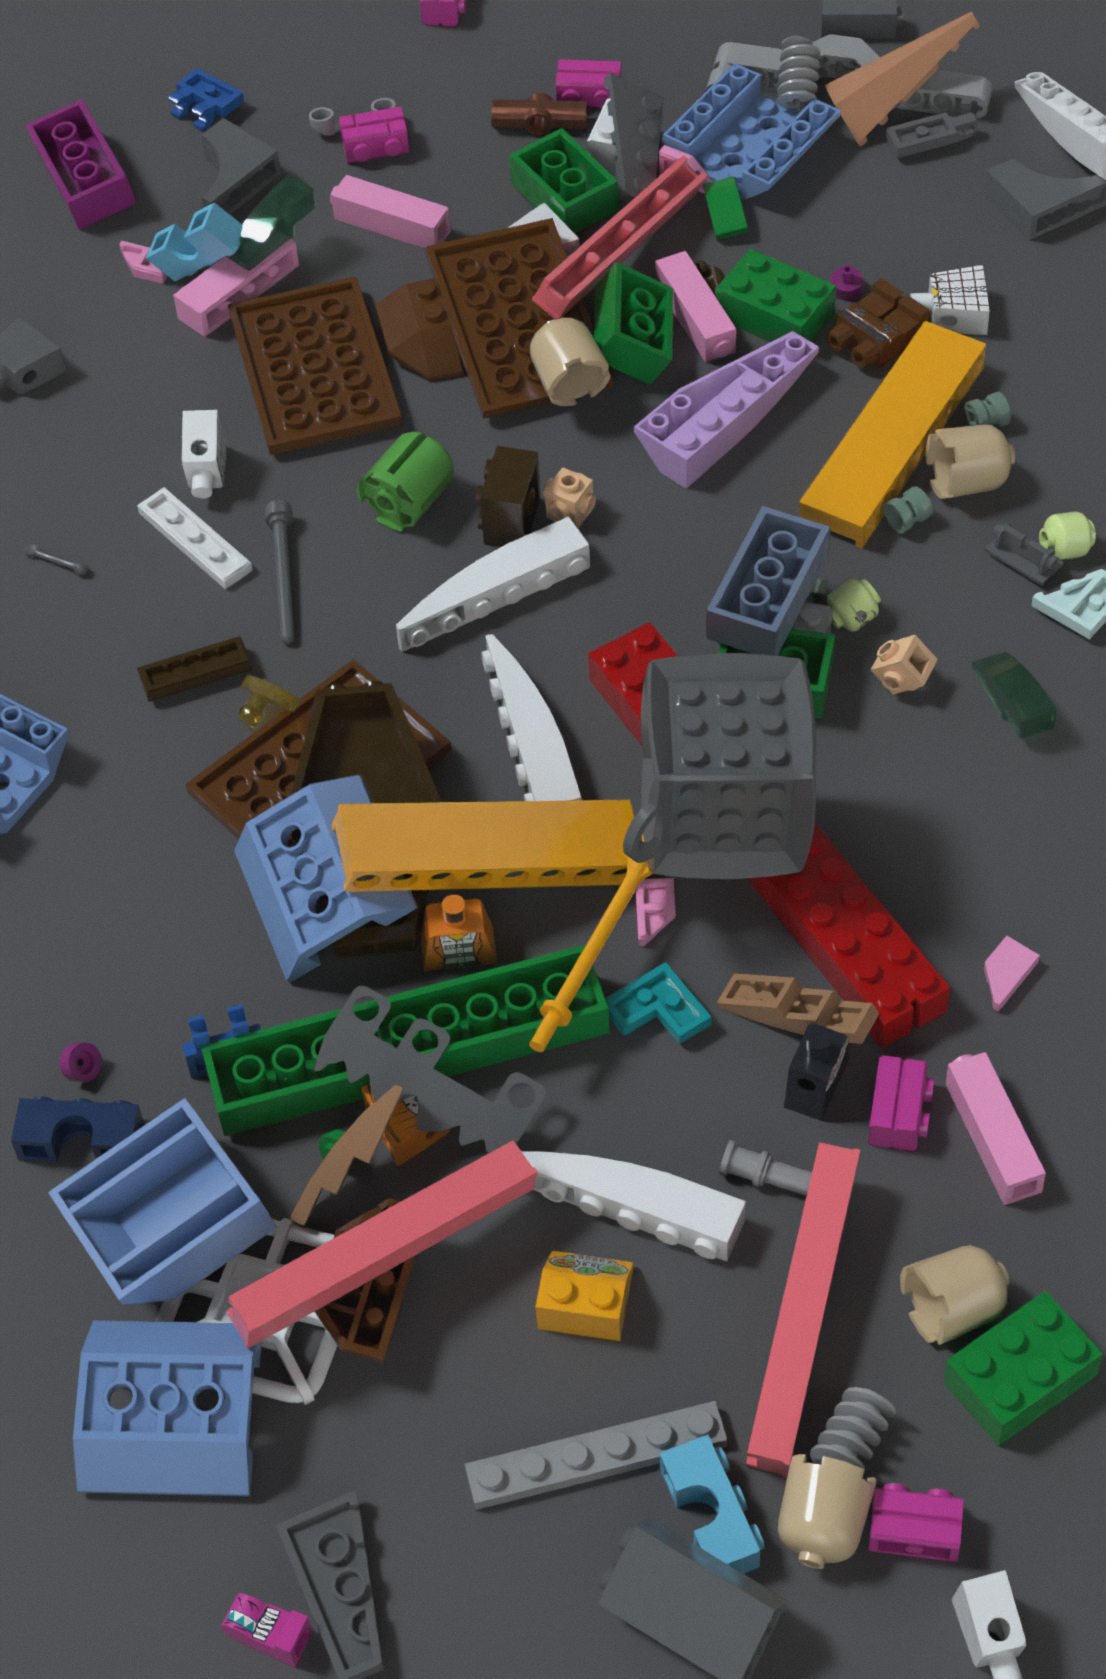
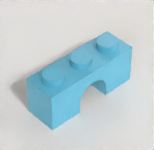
[145,202,244,282]
[660,1435,765,1574]

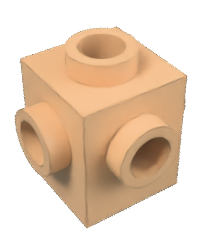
[543,467,596,529]
[871,635,938,694]

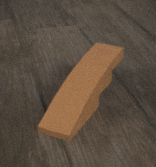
[717,973,879,1044]
[289,1084,404,1226]

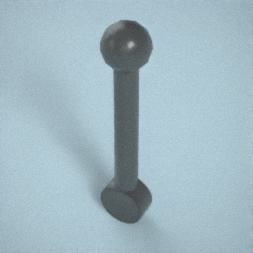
[24,544,88,575]

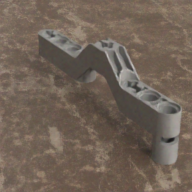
[705,34,993,119]

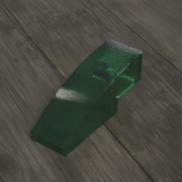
[226,174,316,271]
[972,651,1057,739]

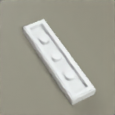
[137,487,253,590]

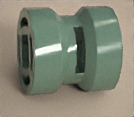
[964,392,1011,427]
[883,486,933,534]

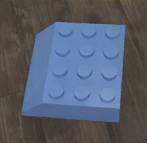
[48,1098,277,1304]

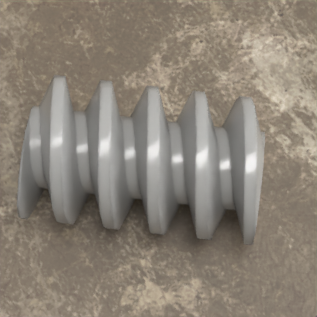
[776,36,821,109]
[810,1387,896,1470]

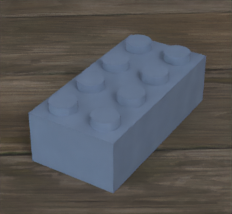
[706,506,830,656]

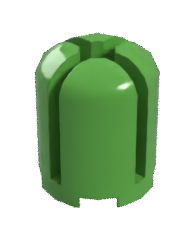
[356,431,454,532]

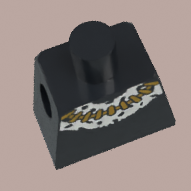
[784,1023,849,1121]

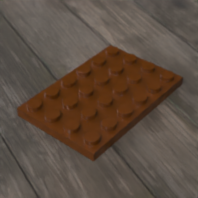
[425,218,613,419]
[228,276,403,455]
[185,659,452,847]

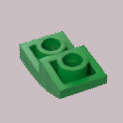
[703,176,748,240]

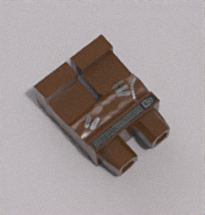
[828,278,930,369]

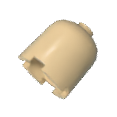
[530,318,611,406]
[926,425,1015,499]
[900,1245,1009,1345]
[777,1454,877,1569]

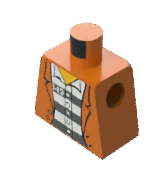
[421,895,497,971]

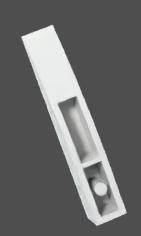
[1015,72,1106,180]
[396,517,590,652]
[481,634,582,801]
[521,1151,746,1262]

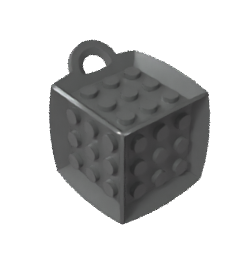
[623,653,816,879]

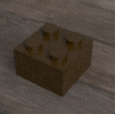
[475,446,541,547]

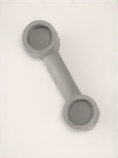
[309,98,396,136]

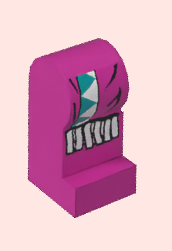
[221,1593,313,1668]

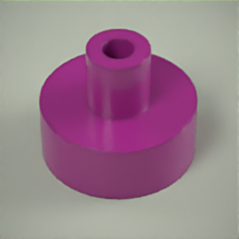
[830,265,863,301]
[60,1042,102,1082]

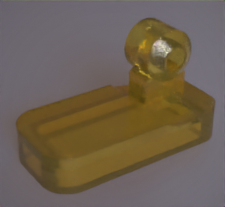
[238,674,301,727]

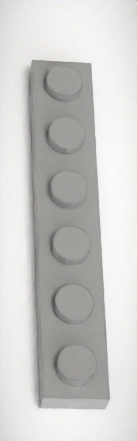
[465,1401,727,1510]

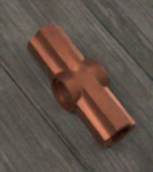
[491,93,587,136]

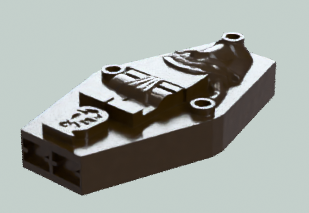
[290,681,441,958]

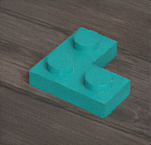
[605,962,712,1044]

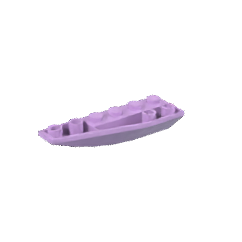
[634,331,819,489]

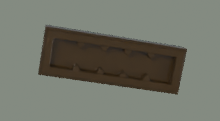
[137,636,252,702]

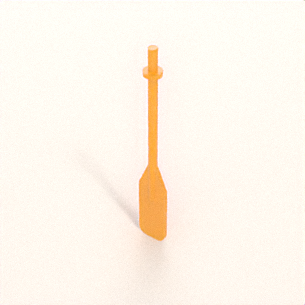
[529,835,653,1052]

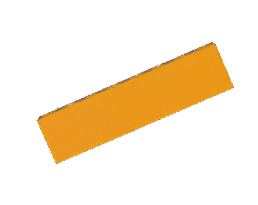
[799,321,986,549]
[331,800,634,892]

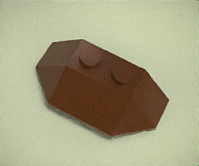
[375,278,463,382]
[315,1198,417,1363]

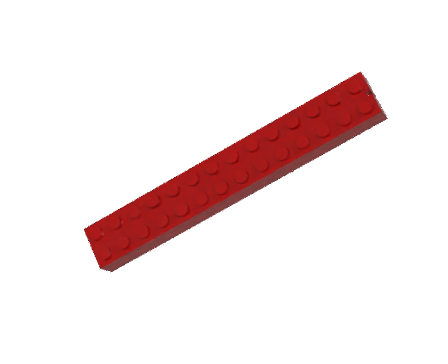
[588,622,950,1049]

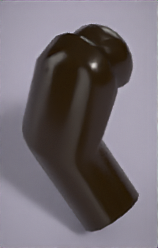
[694,260,725,295]

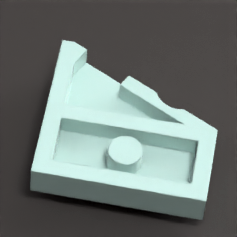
[1031,569,1106,640]

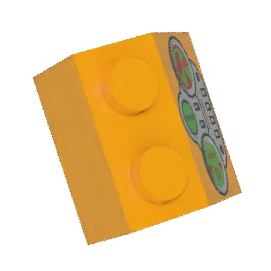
[535,1251,634,1341]

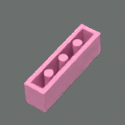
[173,224,299,337]

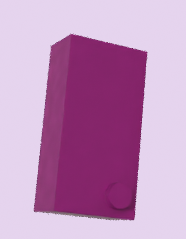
[25,99,137,230]

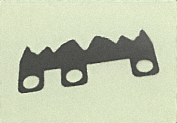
[315,986,546,1153]

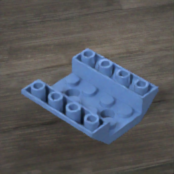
[663,63,841,201]
[0,694,69,834]
[234,775,418,983]
[73,1320,262,1497]

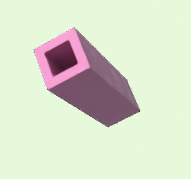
[330,175,451,248]
[655,251,736,363]
[945,1052,1046,1205]

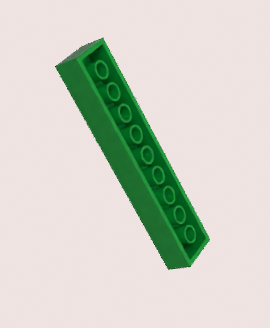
[201,944,610,1137]

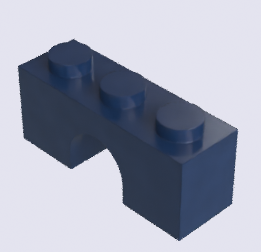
[11,1096,145,1162]

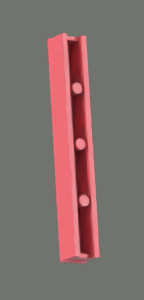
[531,155,708,320]
[227,1140,538,1349]
[746,1142,860,1478]

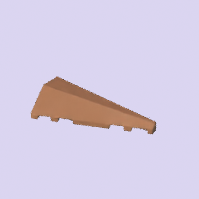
[825,11,980,147]

